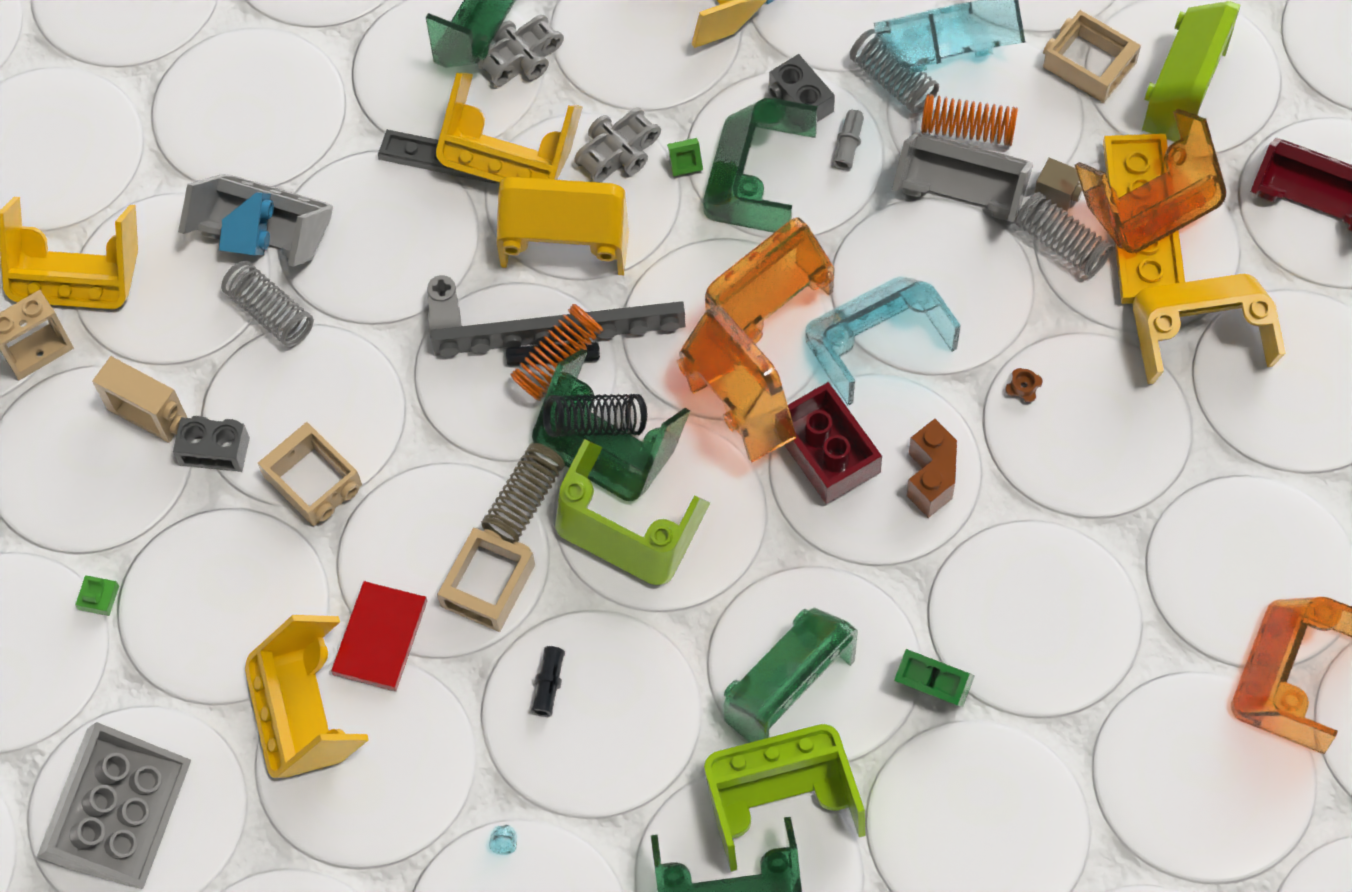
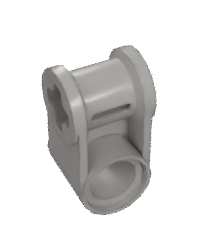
[427,275,462,338]

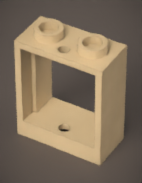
[1043,10,1141,103]
[0,290,74,380]
[92,356,187,443]
[258,422,362,527]
[437,527,535,632]

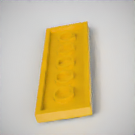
[1103,134,1185,304]

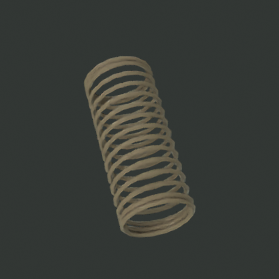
[481,443,565,544]

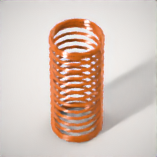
[921,94,1018,146]
[510,304,603,401]

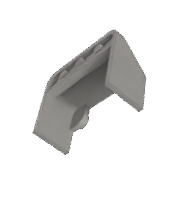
[892,133,1033,222]
[178,174,333,267]

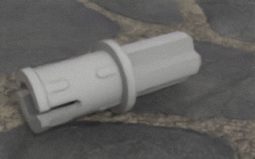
[833,109,864,170]

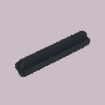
[506,342,600,366]

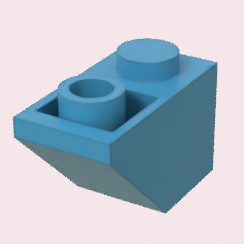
[219,192,274,255]

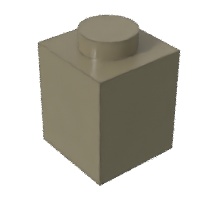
[1034,157,1085,211]

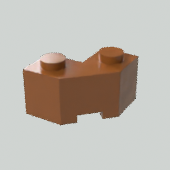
[906,418,957,518]

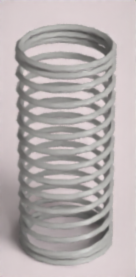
[850,29,939,114]
[1015,192,1114,277]
[221,261,314,347]

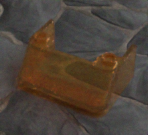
[1075,109,1226,253]
[705,217,835,367]
[677,304,797,463]
[1231,596,1352,754]

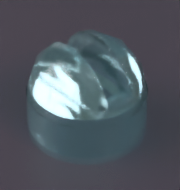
[489,824,517,855]

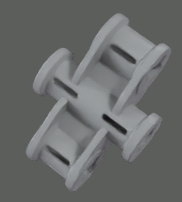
[477,14,564,86]
[574,107,661,182]

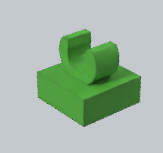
[667,138,703,176]
[75,575,119,616]

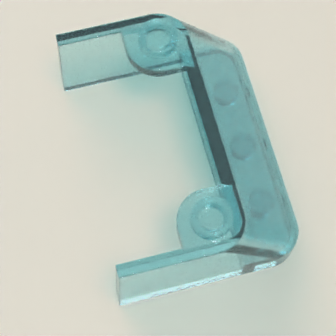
[873,0,1025,73]
[805,276,961,406]

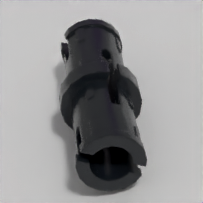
[531,646,565,717]

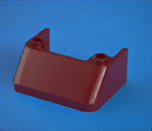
[1250,138,1352,232]

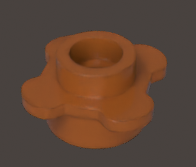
[1005,368,1043,403]

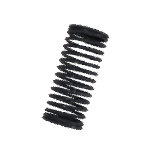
[543,394,648,438]

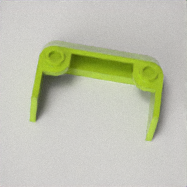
[1142,1,1241,146]
[555,439,711,586]
[704,724,866,872]

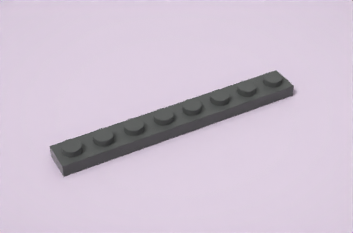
[430,301,686,357]

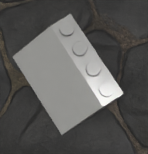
[37,722,191,889]

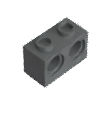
[768,54,835,130]
[173,416,250,472]

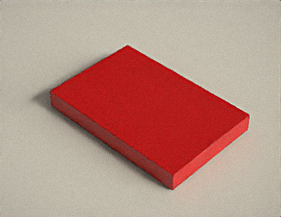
[331,581,428,691]

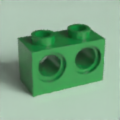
[894,649,975,707]

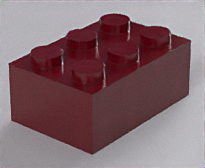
[773,382,883,504]

